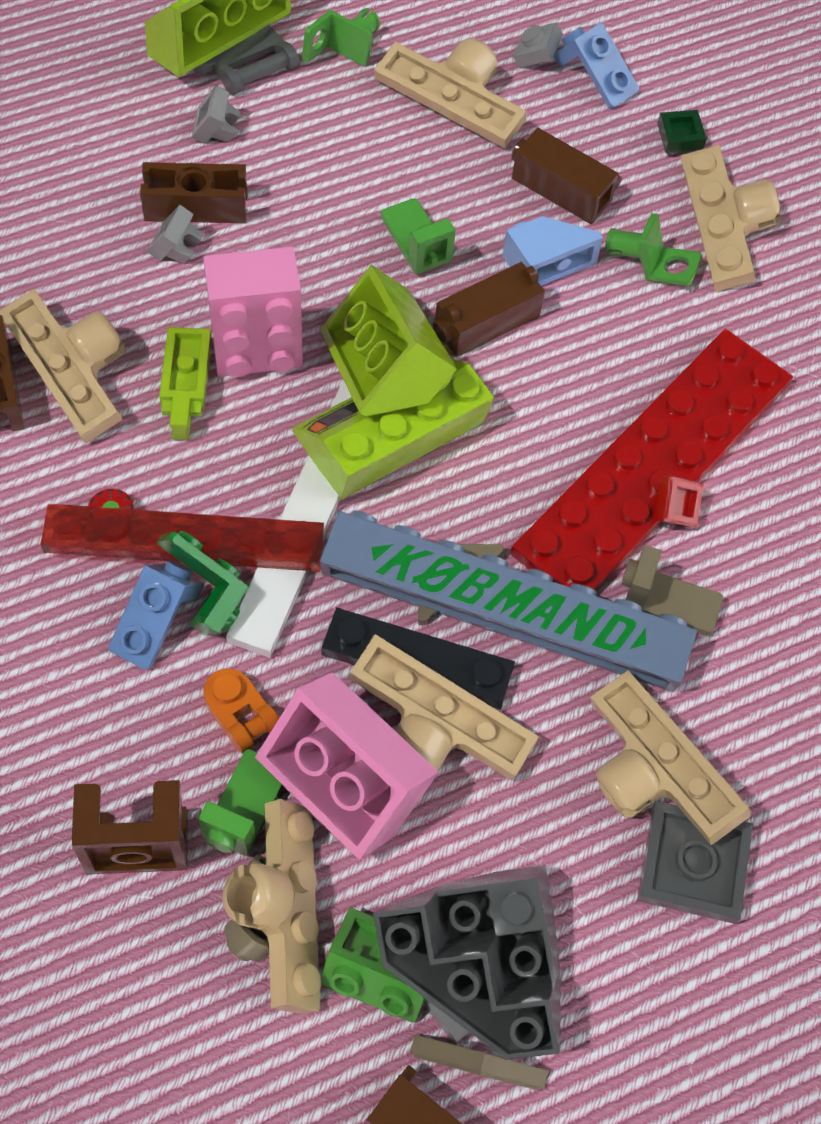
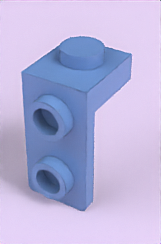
[554,22,639,109]
[108,560,205,669]

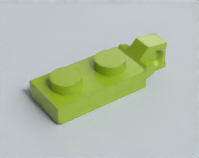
[159,327,212,440]

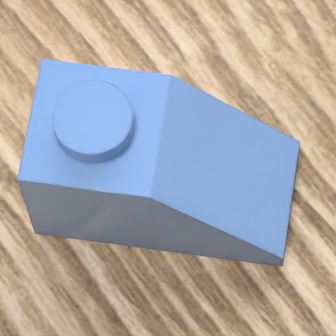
[502,216,603,286]

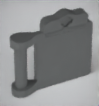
[193,24,300,95]

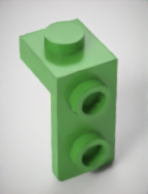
[198,749,283,857]

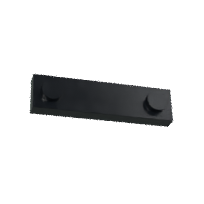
[321,607,515,710]

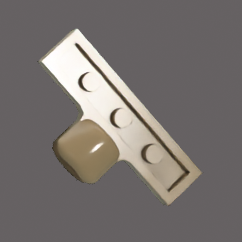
[374,38,526,149]
[680,145,781,292]
[0,289,126,443]
[348,634,539,781]
[590,670,751,845]
[222,799,321,1014]

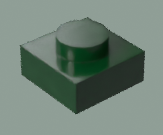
[657,110,707,153]

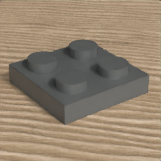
[637,801,753,924]

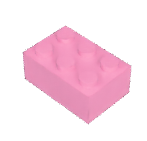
[203,246,303,377]
[255,672,439,860]

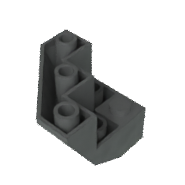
[373,865,560,1060]

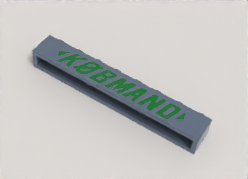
[320,511,697,692]

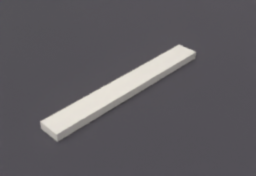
[226,380,351,658]

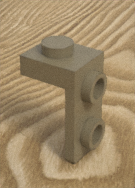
[621,545,723,636]

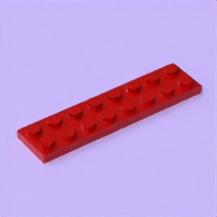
[510,328,793,592]

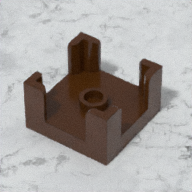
[72,780,188,875]

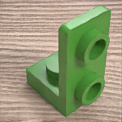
[381,198,456,275]

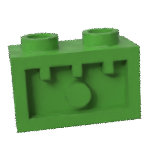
[321,907,425,1022]

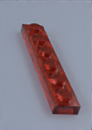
[40,504,324,572]

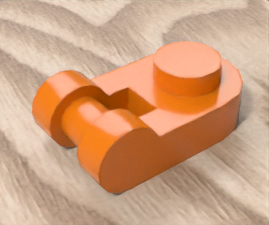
[204,668,279,754]

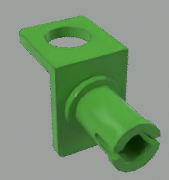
[302,8,380,66]
[605,213,702,286]

